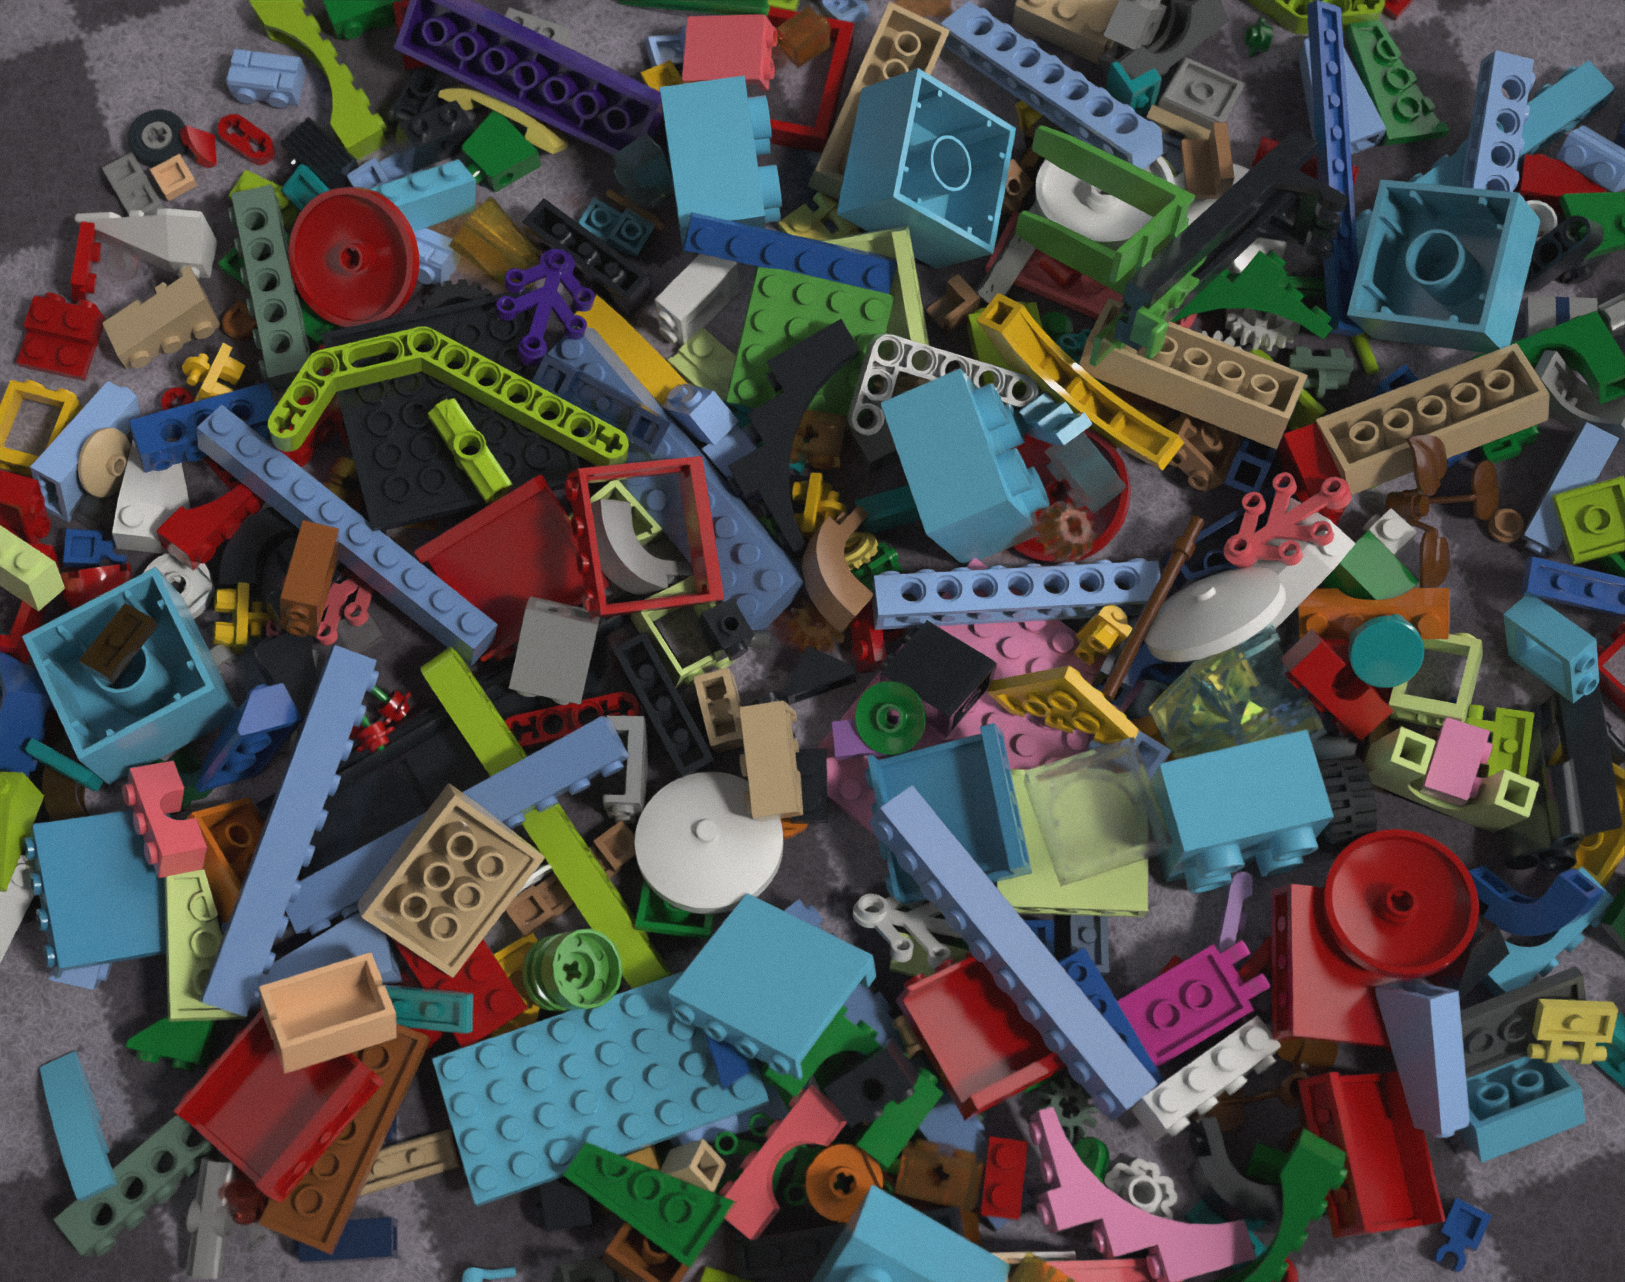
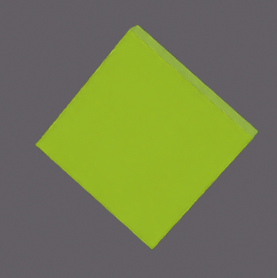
[1551,476,1625,565]

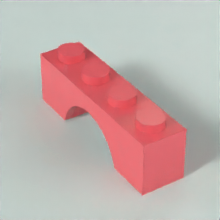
[718,1085,847,1240]

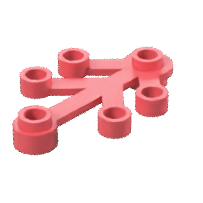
[1224,472,1352,568]
[266,567,375,646]

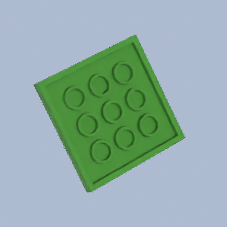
[725,266,895,429]

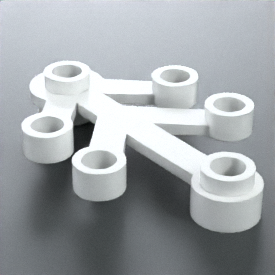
[853,894,962,969]

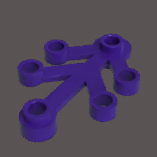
[496,249,595,366]

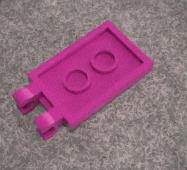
[1117,940,1271,1068]

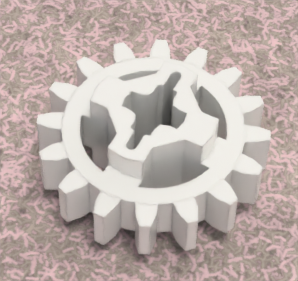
[1224,308,1301,351]

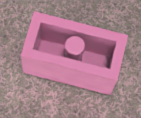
[1420,717,1493,807]

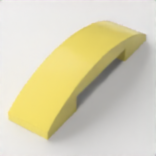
[438,84,569,154]

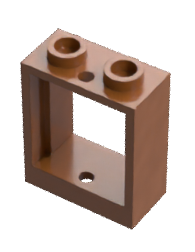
[280,520,339,637]

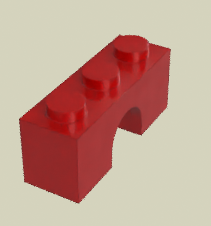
[1280,629,1393,741]

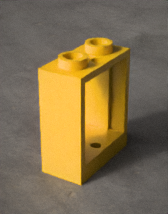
[0,379,84,478]

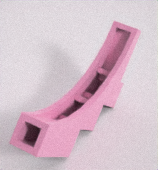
[1028,1107,1256,1282]

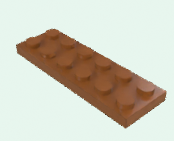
[259,1024,430,1255]

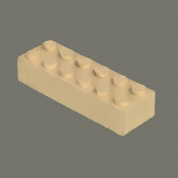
[807,1,950,201]
[1079,298,1308,449]
[1316,343,1550,495]

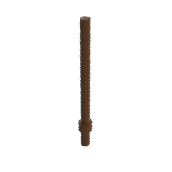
[1101,516,1205,701]

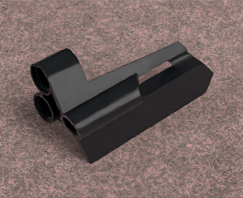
[1501,683,1622,871]

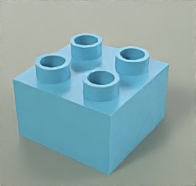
[837,68,1016,269]
[660,75,782,254]
[1347,179,1541,354]
[880,368,1049,566]
[22,567,237,785]
[1148,730,1334,894]
[811,1185,1010,1282]

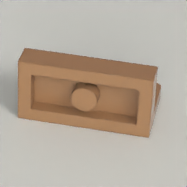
[1180,122,1235,199]

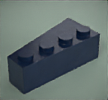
[1160,482,1301,590]

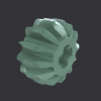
[1035,1076,1100,1143]

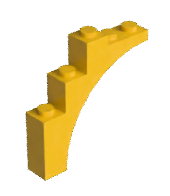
[976,293,1184,471]

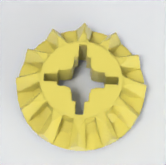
[844,532,878,570]

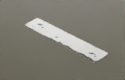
[975,201,1040,303]

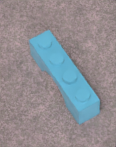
[1480,867,1614,997]

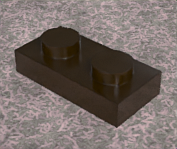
[78,603,158,684]

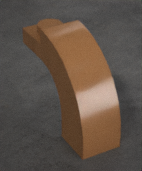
[802,505,874,632]

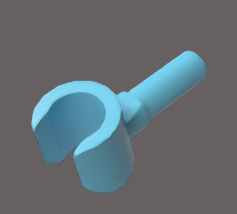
[462,1267,516,1282]

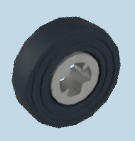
[128,109,189,168]

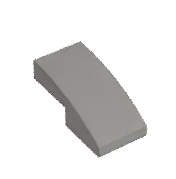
[102,152,165,216]

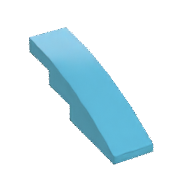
[1012,391,1092,445]
[40,1051,118,1202]

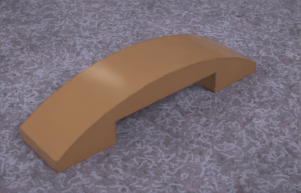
[505,821,636,937]

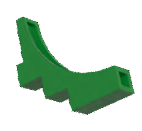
[1125,249,1333,339]

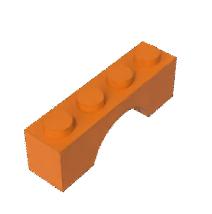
[1298,588,1450,639]

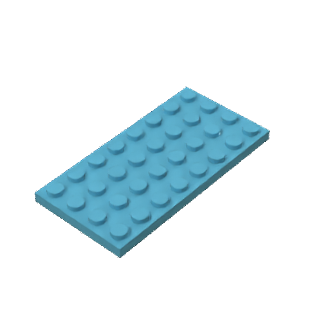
[432,971,770,1207]

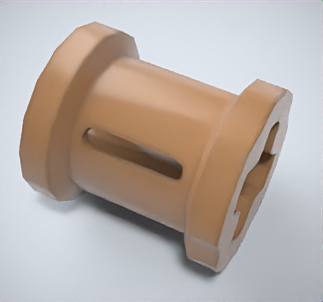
[891,1015,926,1059]

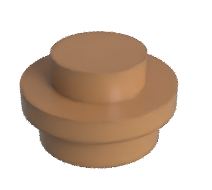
[1488,508,1524,543]

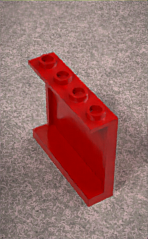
[414,474,609,662]
[1271,883,1409,1052]
[896,951,1068,1121]
[173,1007,385,1204]
[1298,1070,1445,1239]

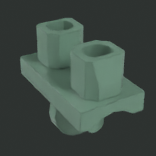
[1287,346,1354,399]

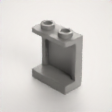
[509,596,600,705]
[603,716,649,825]

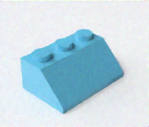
[369,159,476,232]
[1460,1055,1586,1163]

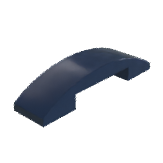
[532,354,671,455]

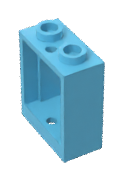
[1503,595,1599,704]

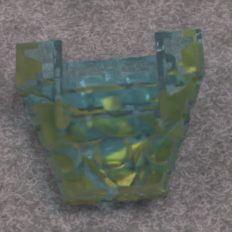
[1148,622,1327,760]

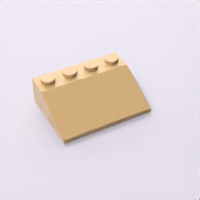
[357,783,545,978]

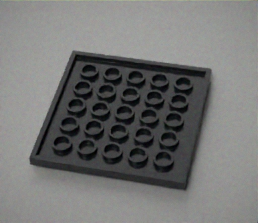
[321,288,580,532]

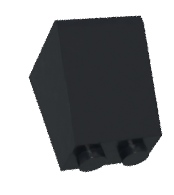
[879,620,997,737]

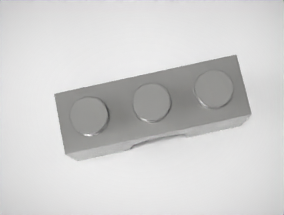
[1103,0,1167,50]

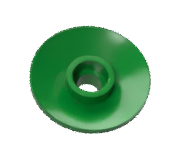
[855,681,926,755]

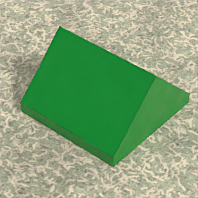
[1321,530,1420,600]
[635,879,716,939]

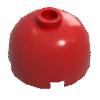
[60,563,133,609]

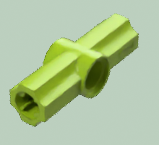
[428,398,513,504]

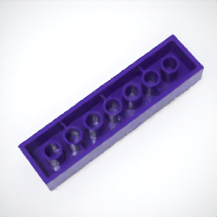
[394,0,663,165]

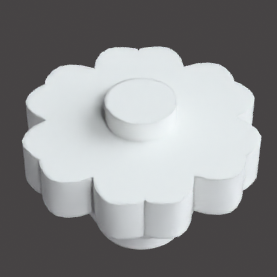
[1103,1159,1177,1220]

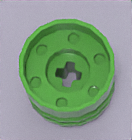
[522,929,623,1013]

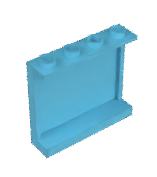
[668,893,876,1080]

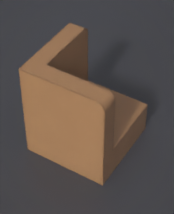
[927,274,980,335]

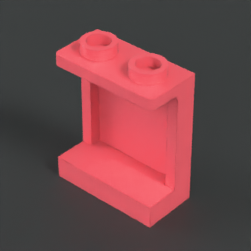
[682,14,777,91]

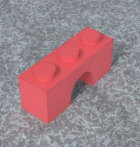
[122,761,207,878]

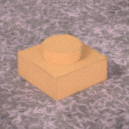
[150,154,198,201]

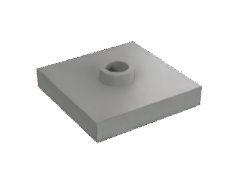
[1158,57,1245,130]

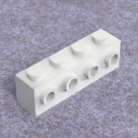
[1131,1015,1281,1141]

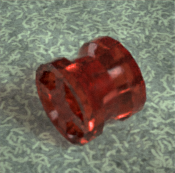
[224,1176,269,1225]

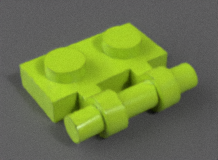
[1465,704,1534,778]

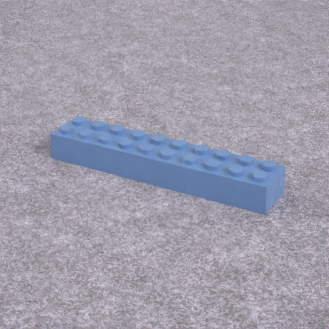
[548,325,806,630]

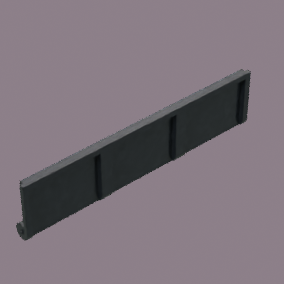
[256,591,683,881]

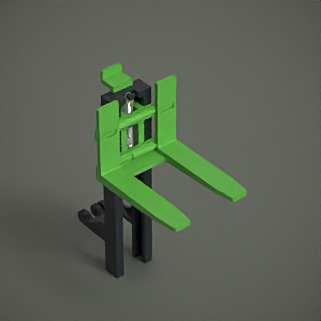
[1015,125,1348,367]

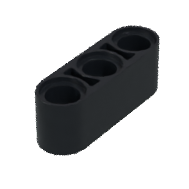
[1523,215,1604,293]

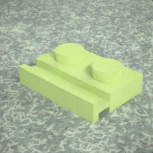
[668,327,735,401]

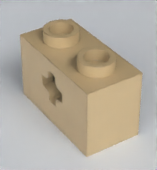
[693,667,744,754]

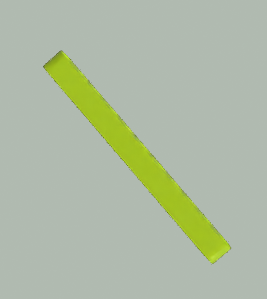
[420,646,671,989]

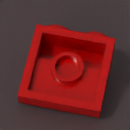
[16,292,106,381]

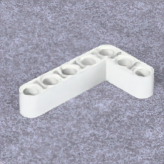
[847,333,1038,435]

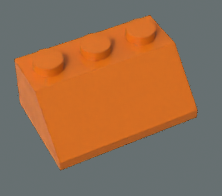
[186,797,300,923]

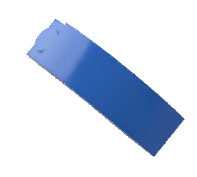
[1469,865,1605,936]

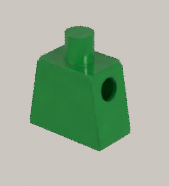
[461,111,541,193]

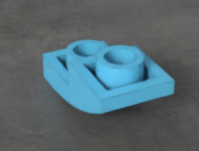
[578,198,654,257]

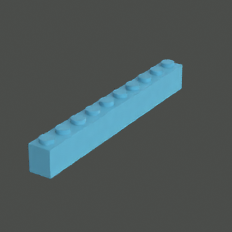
[1355,60,1616,264]

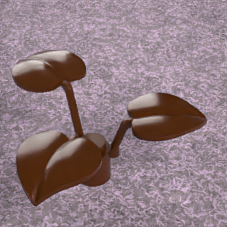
[1385,434,1500,588]
[1190,1039,1338,1154]

